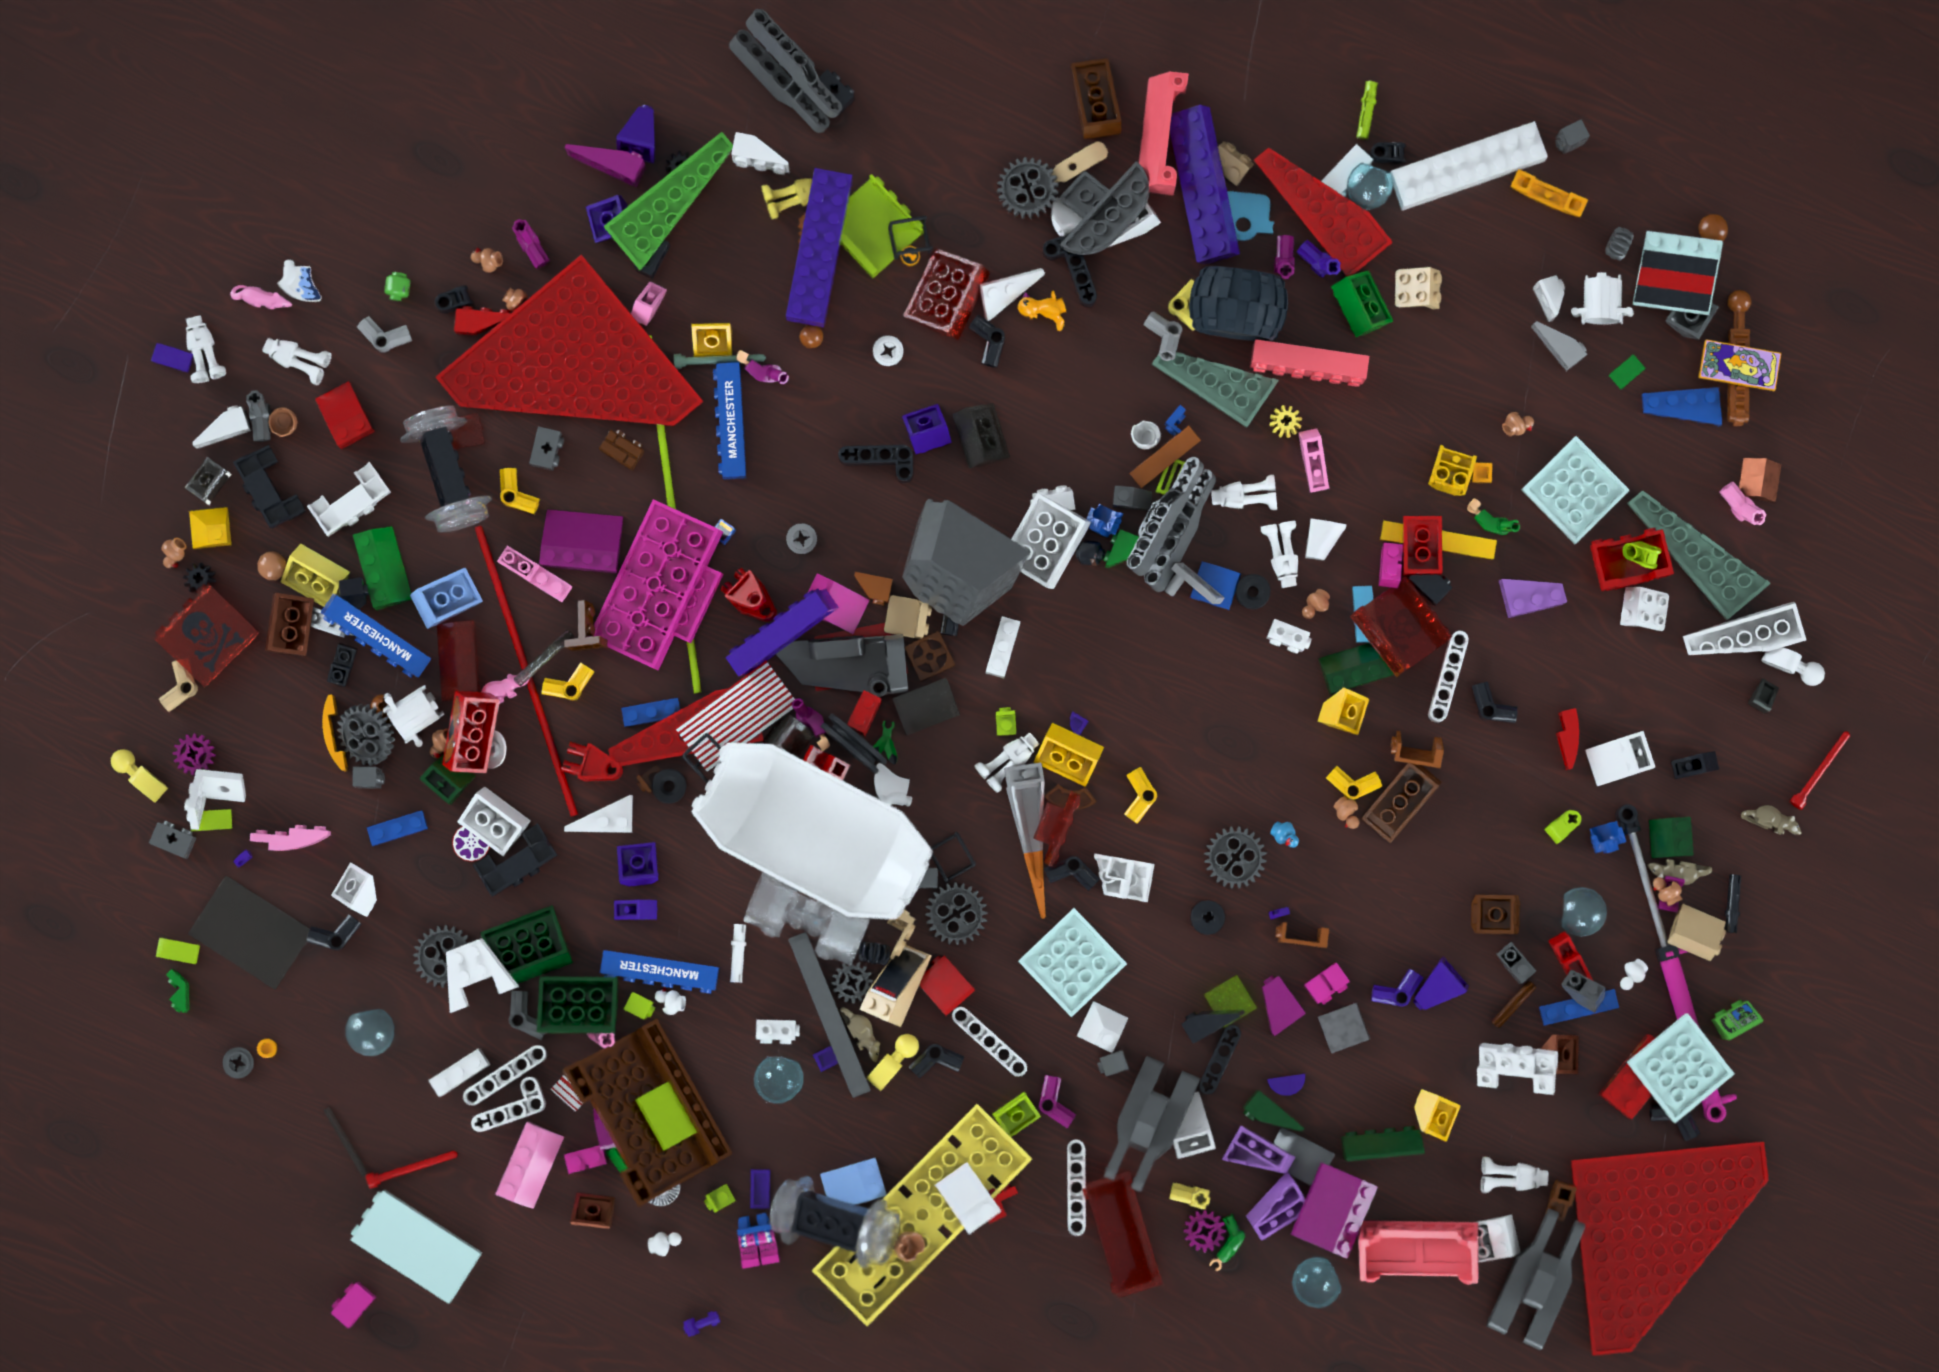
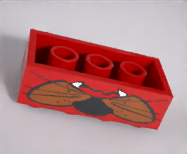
[442,691,500,773]
[1598,1034,1655,1119]

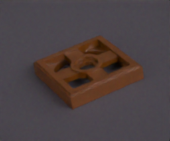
[904,631,955,682]

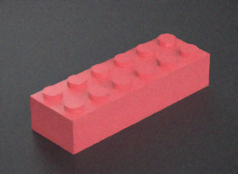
[1250,339,1369,387]

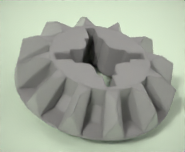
[786,524,817,554]

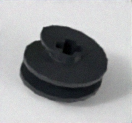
[1190,900,1225,935]

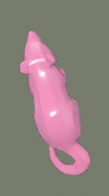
[231,285,292,310]
[481,674,529,704]

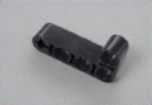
[1043,234,1097,307]
[838,445,913,483]

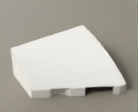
[1305,519,1346,560]

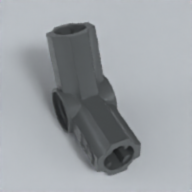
[246,390,271,442]
[509,991,545,1040]

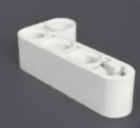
[471,1077,546,1132]

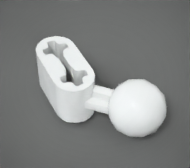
[1761,647,1825,686]

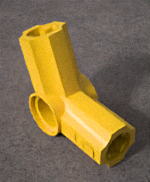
[500,468,540,515]
[542,663,594,700]
[1326,766,1382,800]
[1124,767,1157,824]

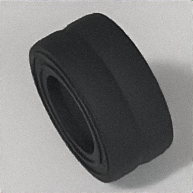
[1235,574,1271,609]
[652,769,686,804]

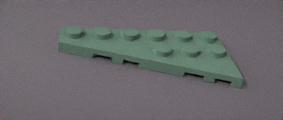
[1152,352,1279,428]

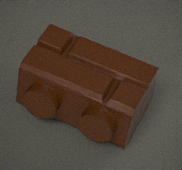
[599,429,645,471]

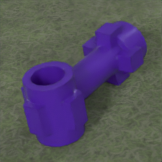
[683,1311,721,1337]

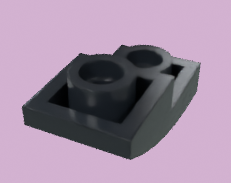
[327,643,358,687]

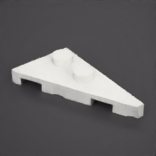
[980,268,1045,321]
[564,795,633,833]

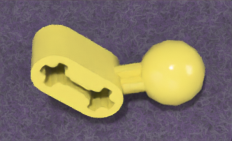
[111,749,168,803]
[866,1034,919,1091]

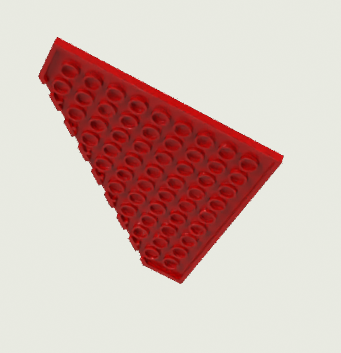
[436,255,704,426]
[1571,1141,1769,1356]

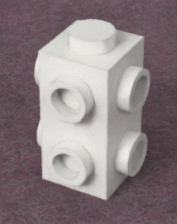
[1030,485,1075,510]
[1267,619,1312,654]
[756,1020,800,1044]

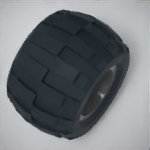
[1189,266,1288,341]

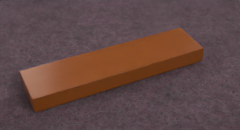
[1129,425,1201,488]

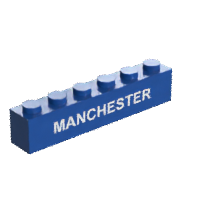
[713,362,746,480]
[320,594,431,678]
[600,950,719,994]

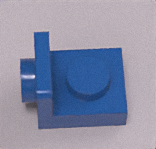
[1164,405,1186,436]

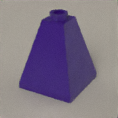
[616,105,655,164]
[1413,956,1469,1010]

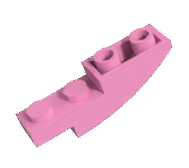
[497,545,572,602]
[250,825,331,851]

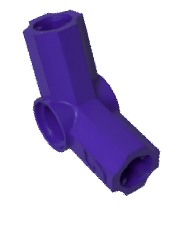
[1296,240,1341,278]
[1371,969,1423,1006]

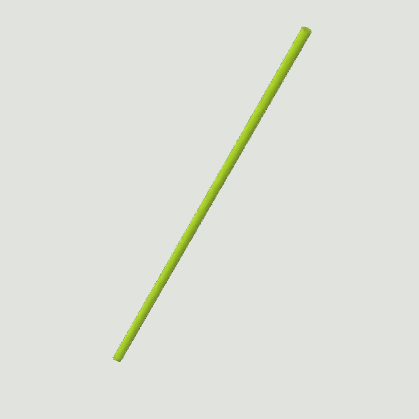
[650,336,701,694]

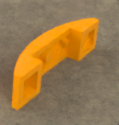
[1510,169,1588,218]
[322,694,349,772]

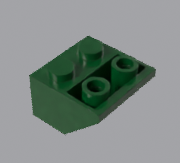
[419,754,476,805]

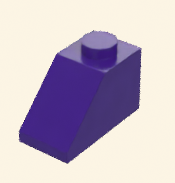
[614,900,657,920]

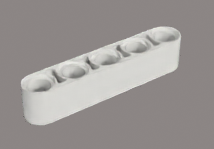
[1428,631,1469,723]
[952,1007,1027,1076]
[463,1045,548,1105]
[1067,1139,1086,1236]

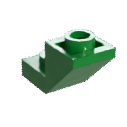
[166,969,189,1013]

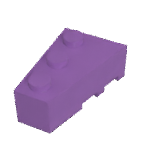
[1499,579,1567,618]
[1222,1126,1295,1174]
[1246,1172,1305,1241]

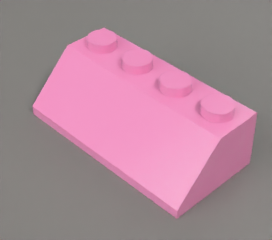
[496,1122,564,1209]

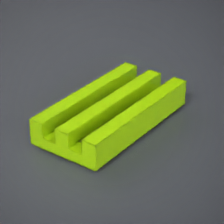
[1156,459,1185,495]

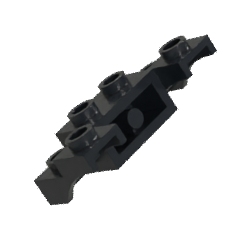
[233,445,306,529]
[473,823,558,897]

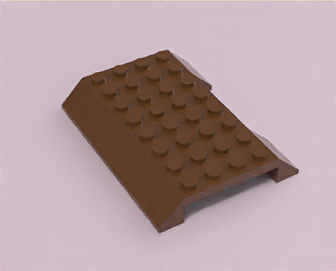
[562,1019,733,1207]

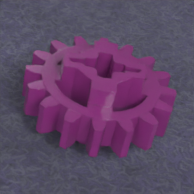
[172,733,216,775]
[1183,1210,1226,1252]

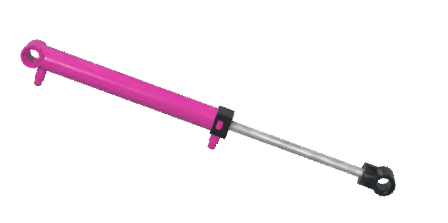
[1615,805,1737,1122]

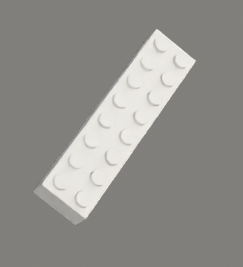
[1389,121,1548,211]

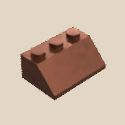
[265,593,314,656]

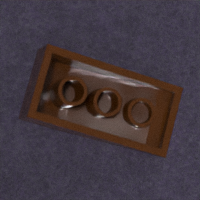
[1071,58,1122,139]
[1361,763,1442,843]

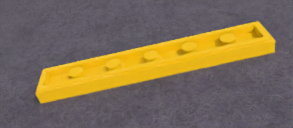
[1380,521,1497,560]

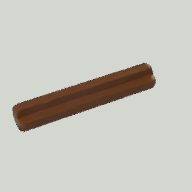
[1491,981,1536,1028]

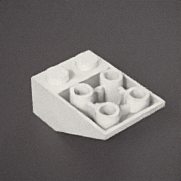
[731,132,790,175]
[1585,731,1656,786]
[1166,1092,1216,1159]
[1477,1215,1521,1262]

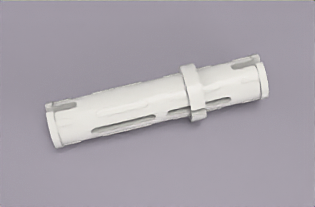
[730,924,747,983]

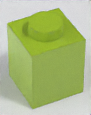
[624,992,656,1020]

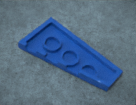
[1642,387,1722,426]

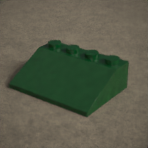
[480,905,573,984]
[537,977,619,1034]

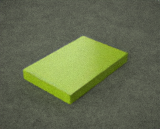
[635,1081,697,1151]

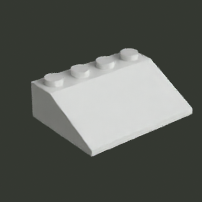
[1011,493,1091,589]

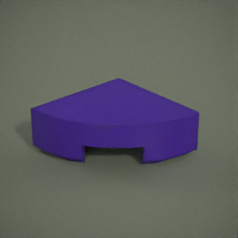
[1069,711,1089,735]
[234,850,253,868]
[1268,907,1290,919]

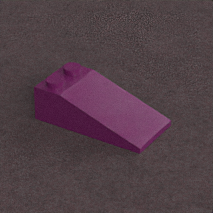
[565,144,646,188]

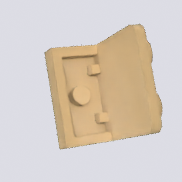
[1395,267,1442,309]
[884,595,932,639]
[888,910,916,959]

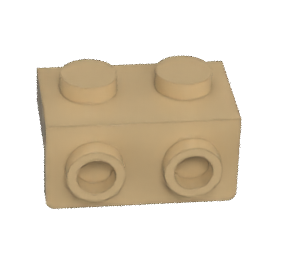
[1218,142,1254,186]

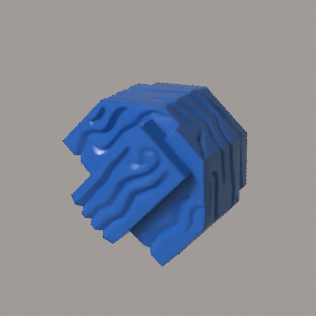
[1087,504,1123,538]
[1589,821,1626,854]

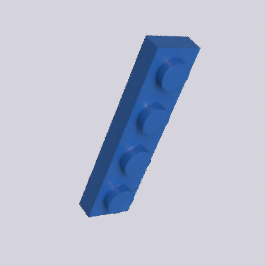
[1539,989,1619,1026]

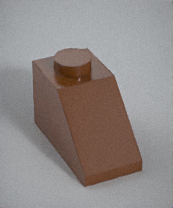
[854,572,893,606]

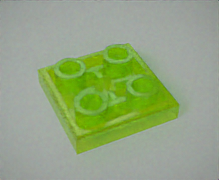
[1204,975,1257,1028]

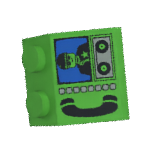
[1711,999,1763,1040]

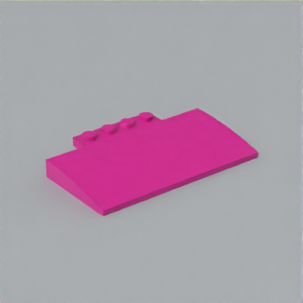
[593,499,724,670]

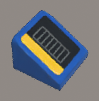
[715,519,736,545]

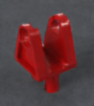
[721,568,777,622]
[561,741,623,781]

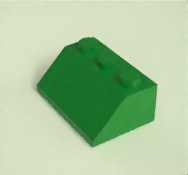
[1331,270,1393,337]

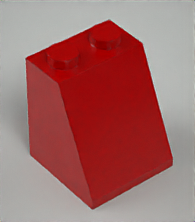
[919,955,975,1016]

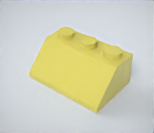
[281,544,350,607]

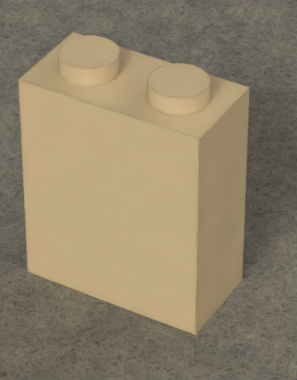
[1667,904,1726,961]

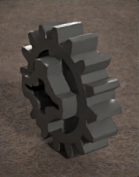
[831,961,873,1003]

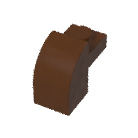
[1545,1180,1577,1221]

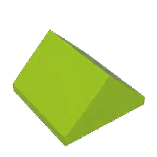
[992,1092,1041,1137]

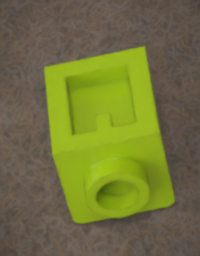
[996,707,1016,736]
[704,1184,736,1213]

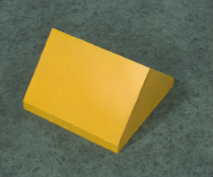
[692,323,732,357]

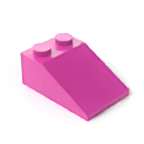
[808,574,870,634]

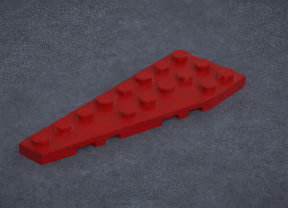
[1253,148,1393,277]
[608,689,763,768]

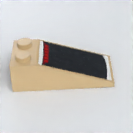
[860,945,931,1027]

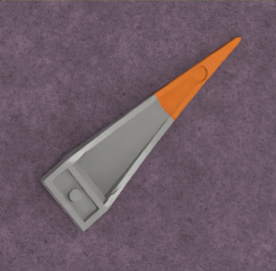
[1004,763,1046,919]

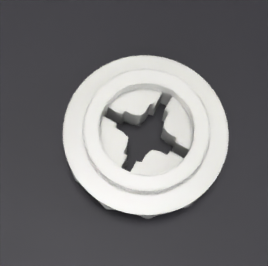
[873,336,903,367]

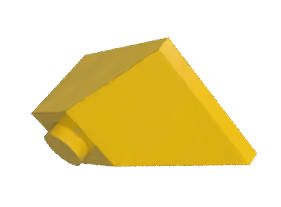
[189,507,232,549]
[1318,688,1369,735]
[1414,1089,1461,1142]

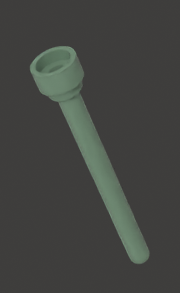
[674,354,766,369]

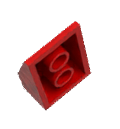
[315,381,375,449]
[1402,516,1443,576]

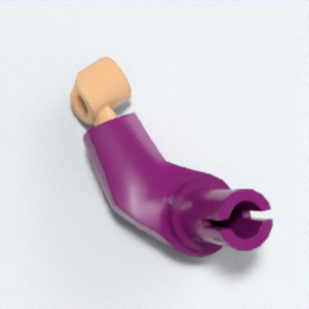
[736,350,789,384]
[792,698,830,751]

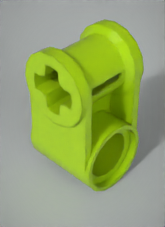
[1623,541,1661,569]
[1544,810,1581,844]

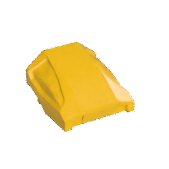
[1428,445,1477,496]

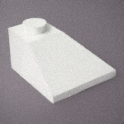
[1533,275,1565,322]
[331,862,377,917]
[1077,1001,1128,1053]

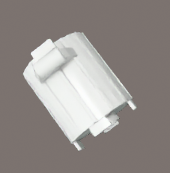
[1571,273,1634,324]
[383,685,444,747]

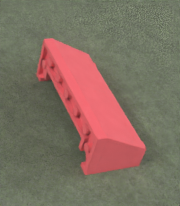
[1139,71,1189,195]
[1359,1221,1478,1284]

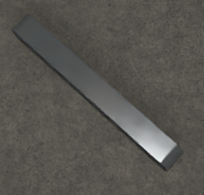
[788,932,871,1098]

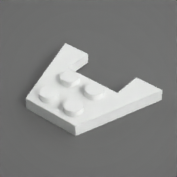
[446,939,519,1013]

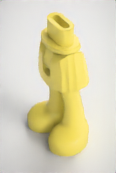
[761,179,812,219]

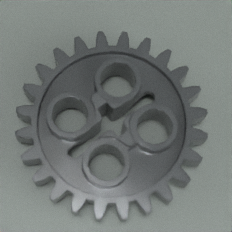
[997,157,1059,219]
[337,704,395,766]
[1204,826,1266,889]
[925,882,988,945]
[413,925,472,988]

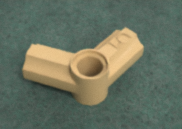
[159,658,198,712]

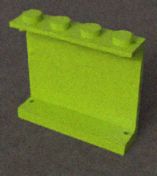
[840,174,923,278]

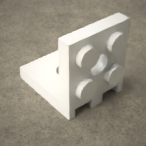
[185,769,246,830]

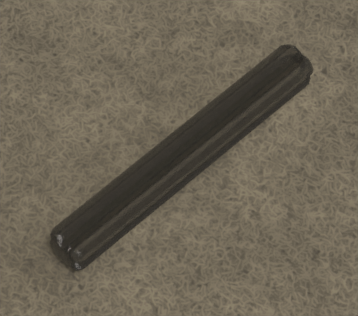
[514,630,574,686]

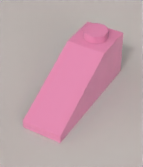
[1298,428,1329,492]

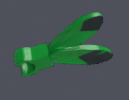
[873,720,898,765]

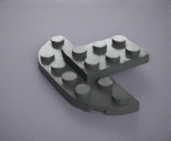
[1059,161,1150,255]

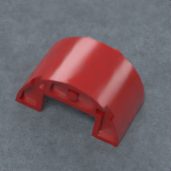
[1590,528,1674,591]

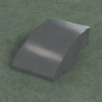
[1273,1127,1335,1185]

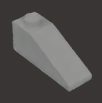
[1531,321,1587,371]

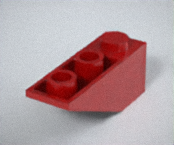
[454,306,511,336]

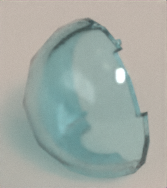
[1346,163,1393,210]
[1561,887,1607,937]
[345,1009,394,1056]
[754,1056,804,1104]
[1292,1257,1341,1308]

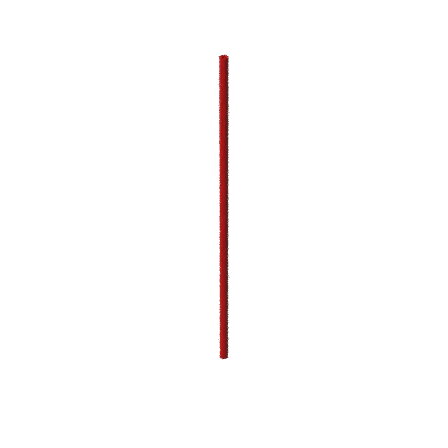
[475,525,578,817]

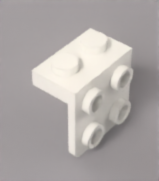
[1620,587,1669,631]

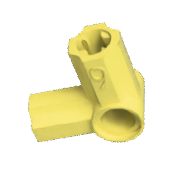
[1168,279,1195,331]
[1169,1183,1210,1210]

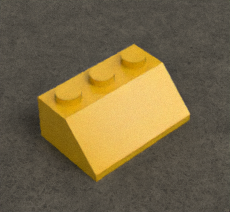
[1034,723,1104,787]

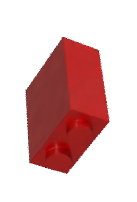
[847,690,882,736]

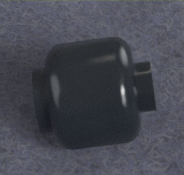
[1076,540,1105,566]

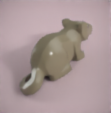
[1741,805,1802,835]
[1647,859,1712,885]
[839,1007,880,1062]

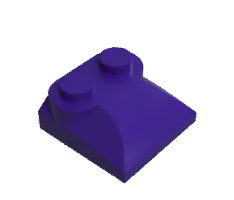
[586,195,628,243]
[617,842,659,887]

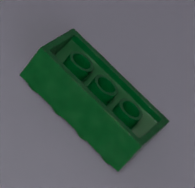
[1318,636,1405,695]
[1341,1126,1425,1161]

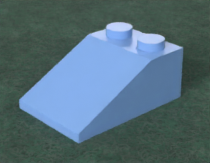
[410,568,483,629]
[820,1157,887,1205]

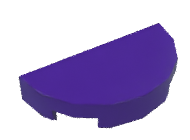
[1267,1074,1305,1096]

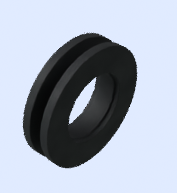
[820,713,887,774]

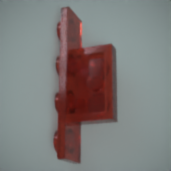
[1033,791,1080,867]

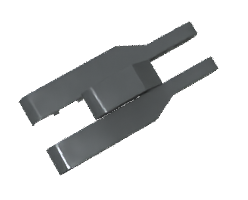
[729,9,842,133]
[1127,457,1216,592]
[1104,1056,1201,1192]
[1486,1208,1586,1350]

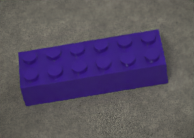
[726,588,839,677]

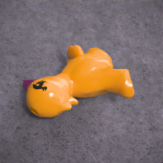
[1018,291,1066,331]

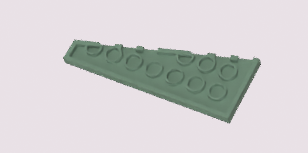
[1627,491,1771,620]

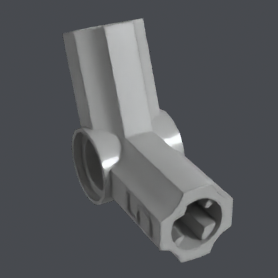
[1144,312,1182,361]
[357,316,412,353]

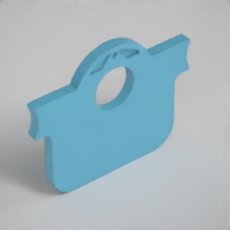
[1227,191,1274,241]

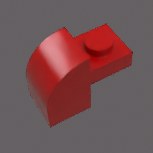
[803,745,850,781]
[988,1184,1018,1224]

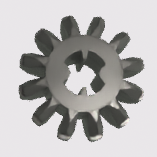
[1605,227,1633,261]

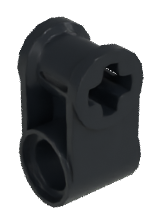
[1369,142,1406,165]
[435,285,474,314]

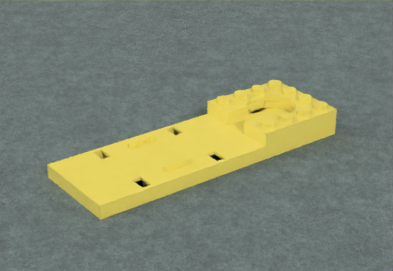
[812,1104,1032,1326]

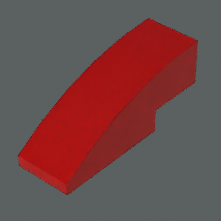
[1556,708,1579,770]
[1548,931,1593,981]

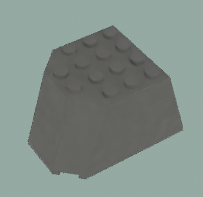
[902,499,1030,626]

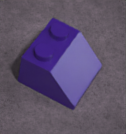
[902,404,952,454]

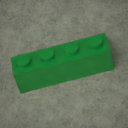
[353,527,412,610]

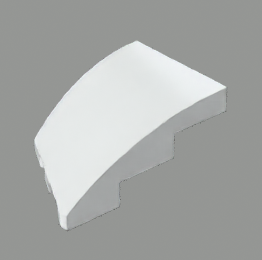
[1094,854,1154,902]

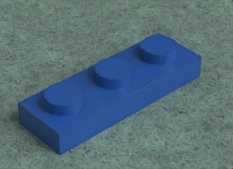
[621,698,680,727]
[367,810,428,846]

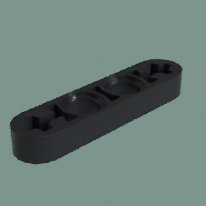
[1199,1025,1241,1095]

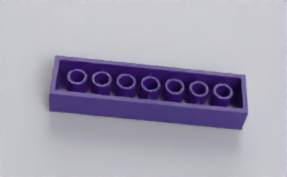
[1170,105,1240,264]
[786,168,853,327]

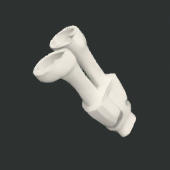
[186,316,226,383]
[263,338,331,385]
[1211,475,1277,510]
[1261,521,1298,588]
[975,733,1039,793]
[1480,1157,1548,1193]

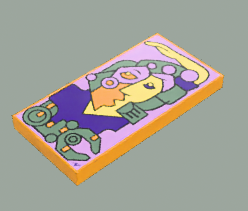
[1699,340,1781,391]

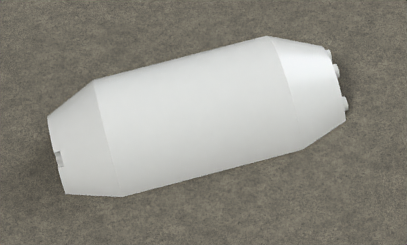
[692,743,932,919]

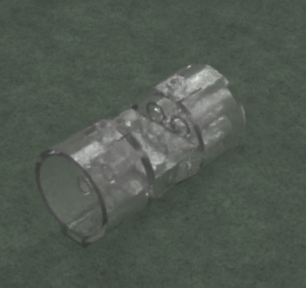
[744,872,871,965]

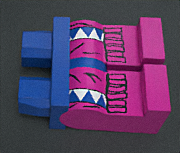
[737,1212,780,1269]

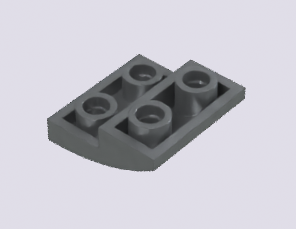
[1318,1003,1370,1053]

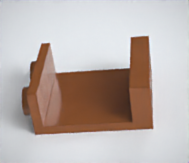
[1390,731,1444,768]
[1275,922,1329,949]

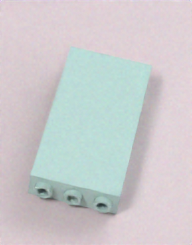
[351,1190,483,1303]

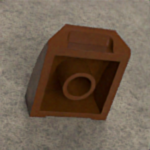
[1471,895,1520,934]

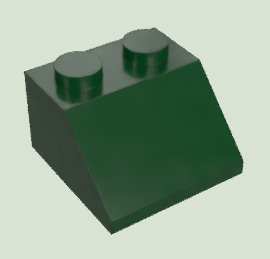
[1648,817,1694,858]

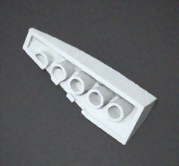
[1683,602,1806,655]

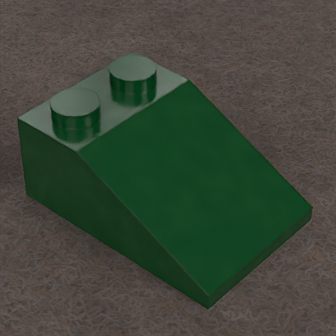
[1242,1090,1304,1131]

